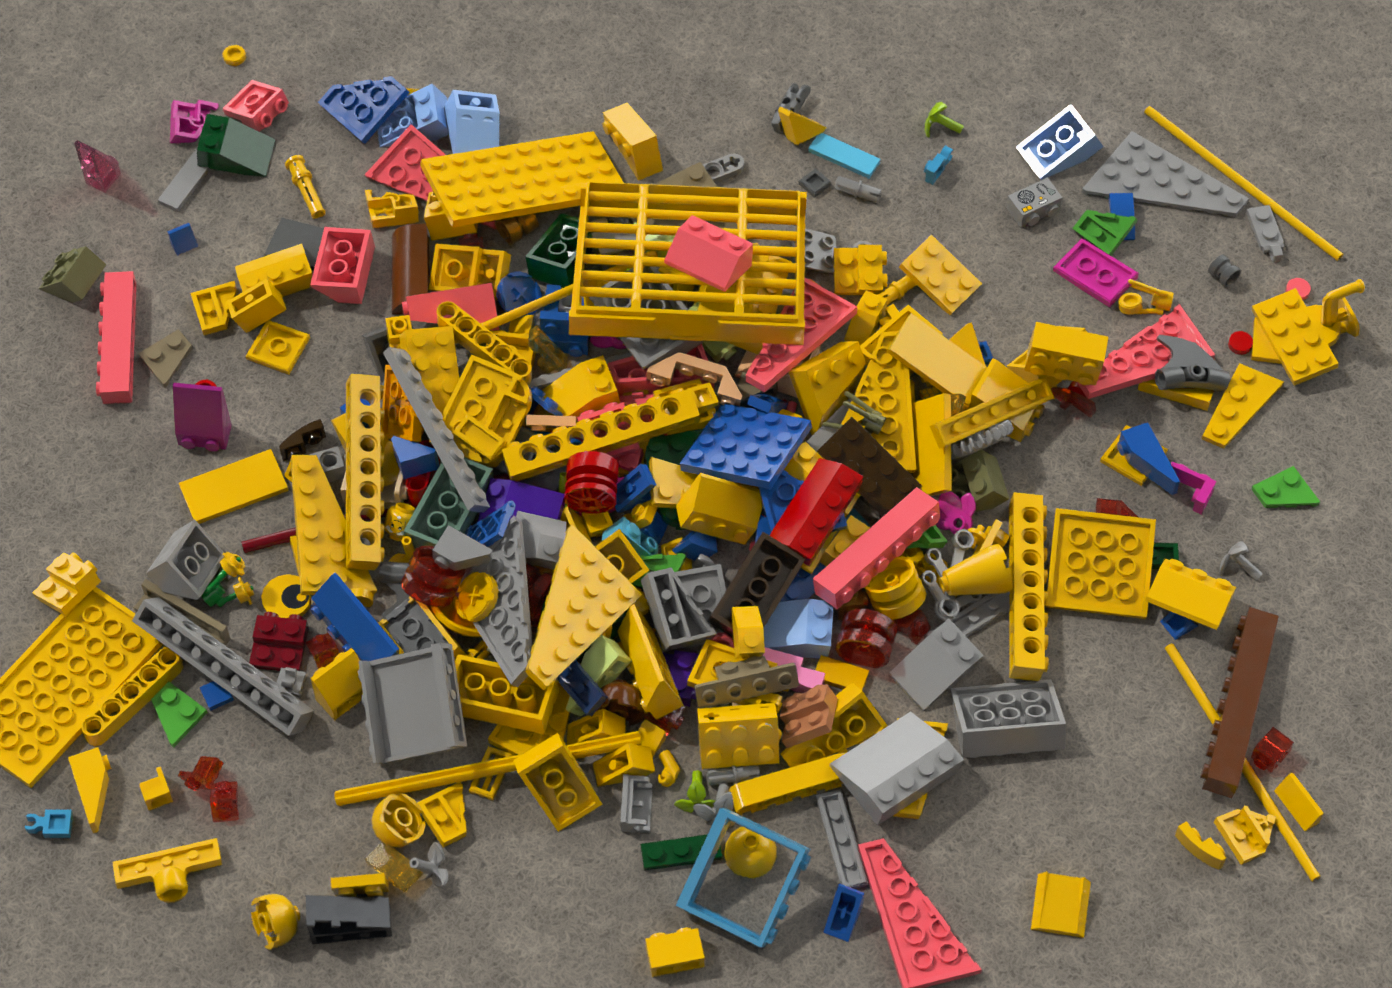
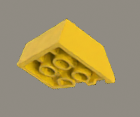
[788,341,866,435]

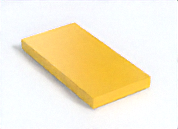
[887,313,987,408]
[913,393,952,496]
[179,449,289,524]

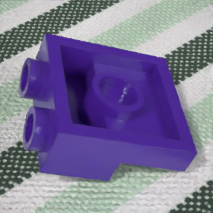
[663,650,699,707]

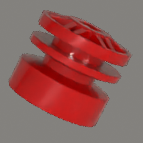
[564,451,619,514]

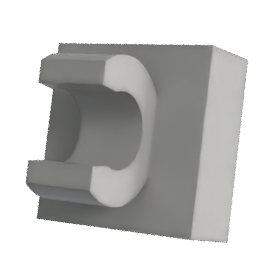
[276,667,307,698]

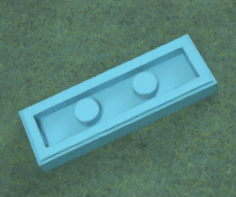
[808,133,880,179]

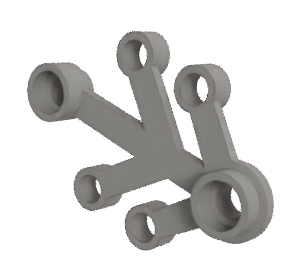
[920,529,982,621]

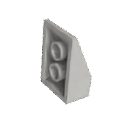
[889,619,984,711]

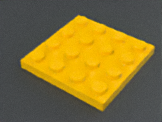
[1045,508,1156,619]

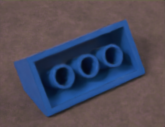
[310,572,399,661]

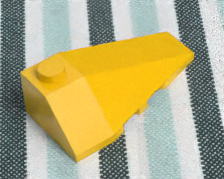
[780,683,888,768]

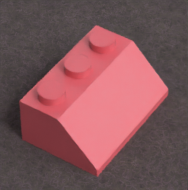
[664,215,753,292]
[310,227,375,304]

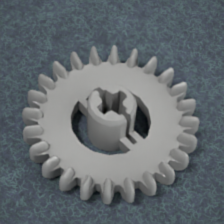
[951,419,1014,460]

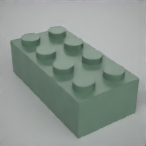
[403,458,494,556]

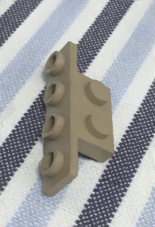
[694,656,799,708]

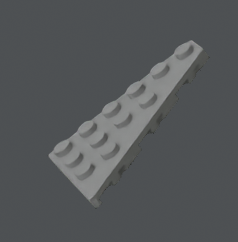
[1082,131,1249,217]
[451,516,532,687]

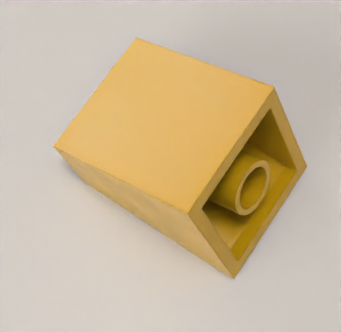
[970,358,1045,442]

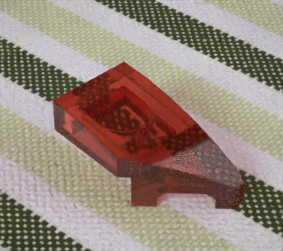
[1051,387,1096,418]

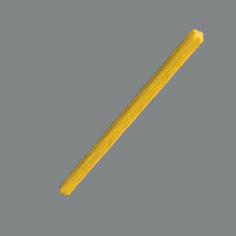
[334,731,642,806]

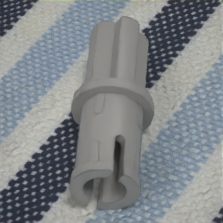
[835,176,882,203]
[707,765,760,785]

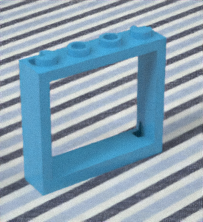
[676,808,811,948]

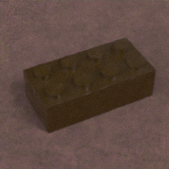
[817,417,922,519]
[707,532,806,638]

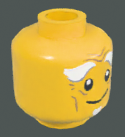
[384,502,415,541]

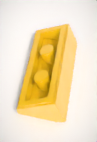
[1138,379,1214,411]

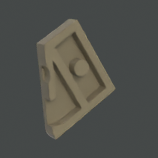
[138,329,193,388]

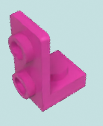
[1170,462,1216,515]

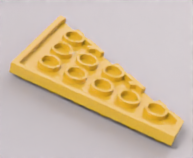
[838,331,916,473]
[525,524,642,690]

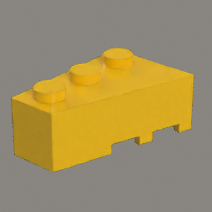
[602,103,663,181]

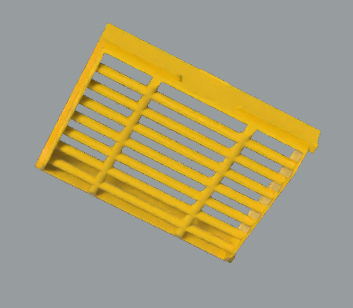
[569,182,807,345]

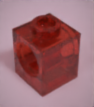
[1251,727,1294,773]

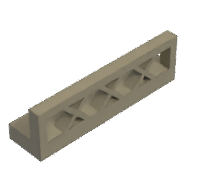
[134,579,230,646]

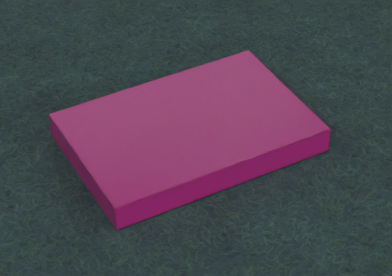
[1053,238,1139,307]

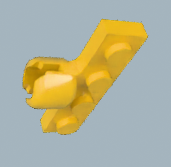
[113,838,222,903]

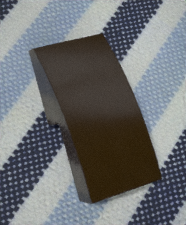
[279,419,326,461]

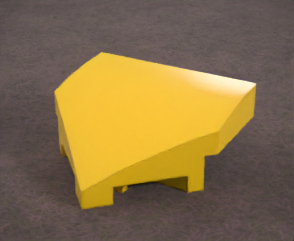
[1214,805,1276,865]

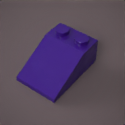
[477,478,565,522]

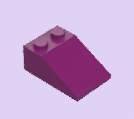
[173,383,232,452]

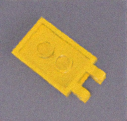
[687,639,789,713]

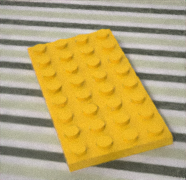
[420,131,624,228]
[0,587,163,788]

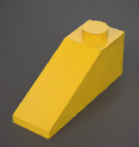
[68,747,111,834]

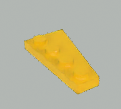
[1202,363,1284,449]
[649,457,698,508]

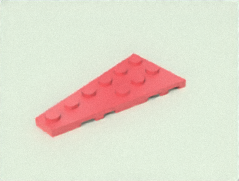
[365,124,496,229]
[746,278,857,392]
[1077,304,1215,399]
[858,838,982,988]

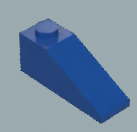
[1117,422,1180,495]

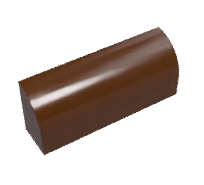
[392,224,429,315]

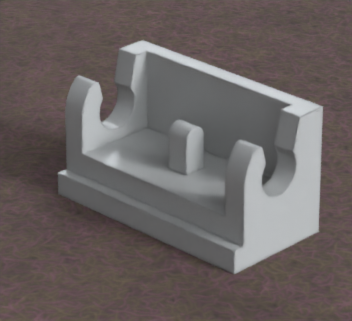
[621,774,653,833]

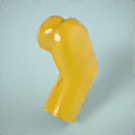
[658,750,680,787]

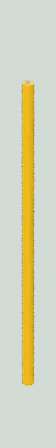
[1144,106,1344,261]
[454,251,658,345]
[1165,643,1321,882]

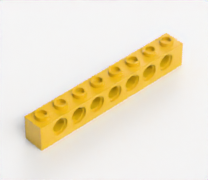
[346,374,384,570]
[502,388,700,482]
[1009,492,1049,681]

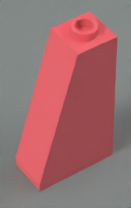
[402,283,499,331]

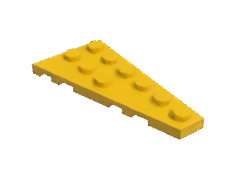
[290,455,377,595]

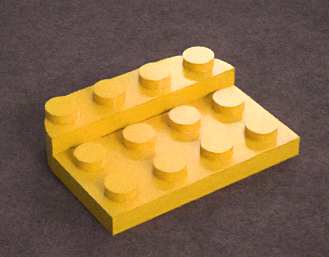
[429,354,532,467]

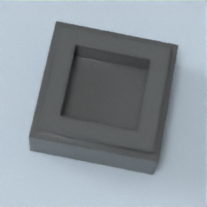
[799,168,831,198]

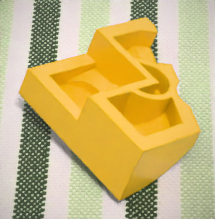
[365,190,419,228]

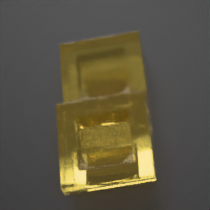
[365,842,423,892]

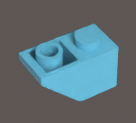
[602,516,659,556]

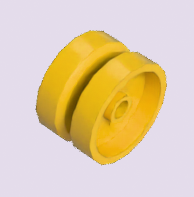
[864,557,926,620]

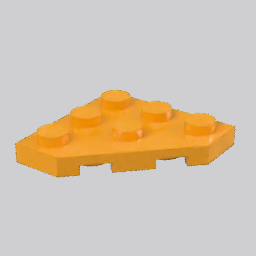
[381,365,424,442]

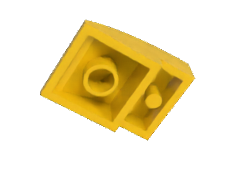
[429,244,511,301]

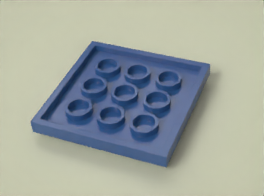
[680,404,812,489]

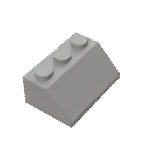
[146,519,225,600]

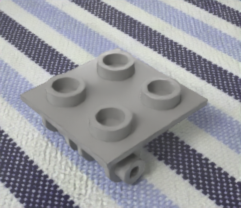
[793,226,836,275]

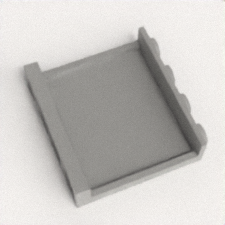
[358,643,467,764]

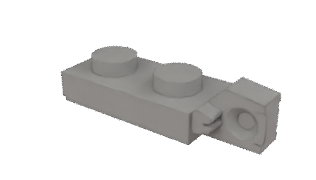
[1246,205,1284,263]

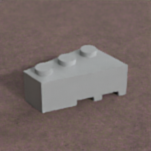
[641,567,717,653]

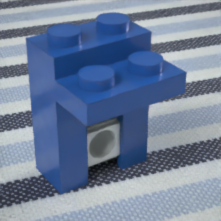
[539,285,590,357]

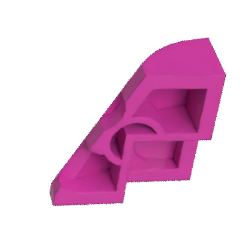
[170,100,218,143]

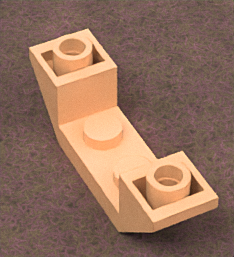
[646,352,742,406]

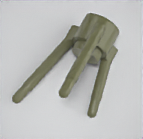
[823,391,886,435]

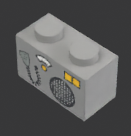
[1006,178,1063,228]

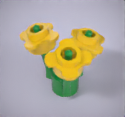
[201,552,254,607]

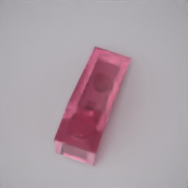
[74,140,121,193]

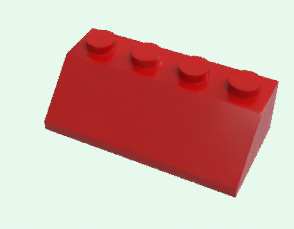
[769,458,864,567]

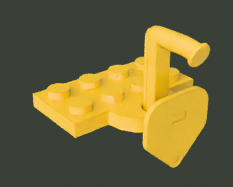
[1252,279,1365,386]

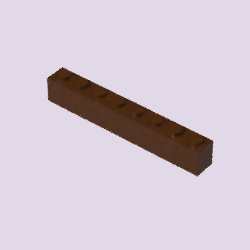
[1200,607,1279,798]

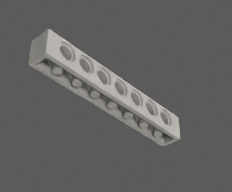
[132,597,315,736]

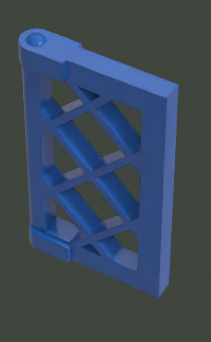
[465,500,516,547]

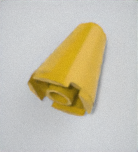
[939,544,1013,596]

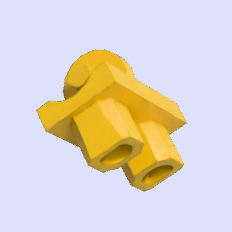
[968,519,1010,555]

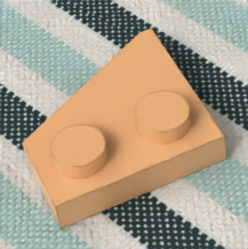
[526,415,576,431]

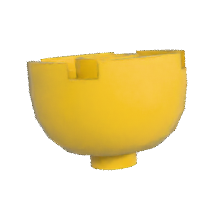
[372,793,426,847]
[724,826,777,879]
[251,894,300,949]

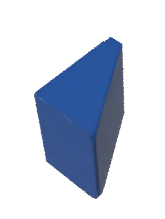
[168,223,198,255]
[1160,612,1198,640]

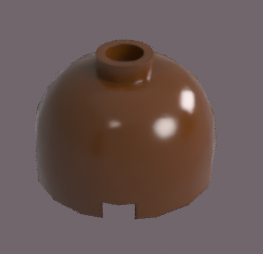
[597,679,644,726]

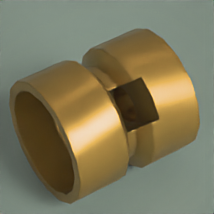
[495,214,539,245]

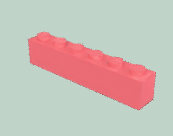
[96,271,137,404]
[813,487,940,609]

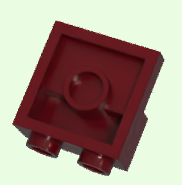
[249,612,309,671]

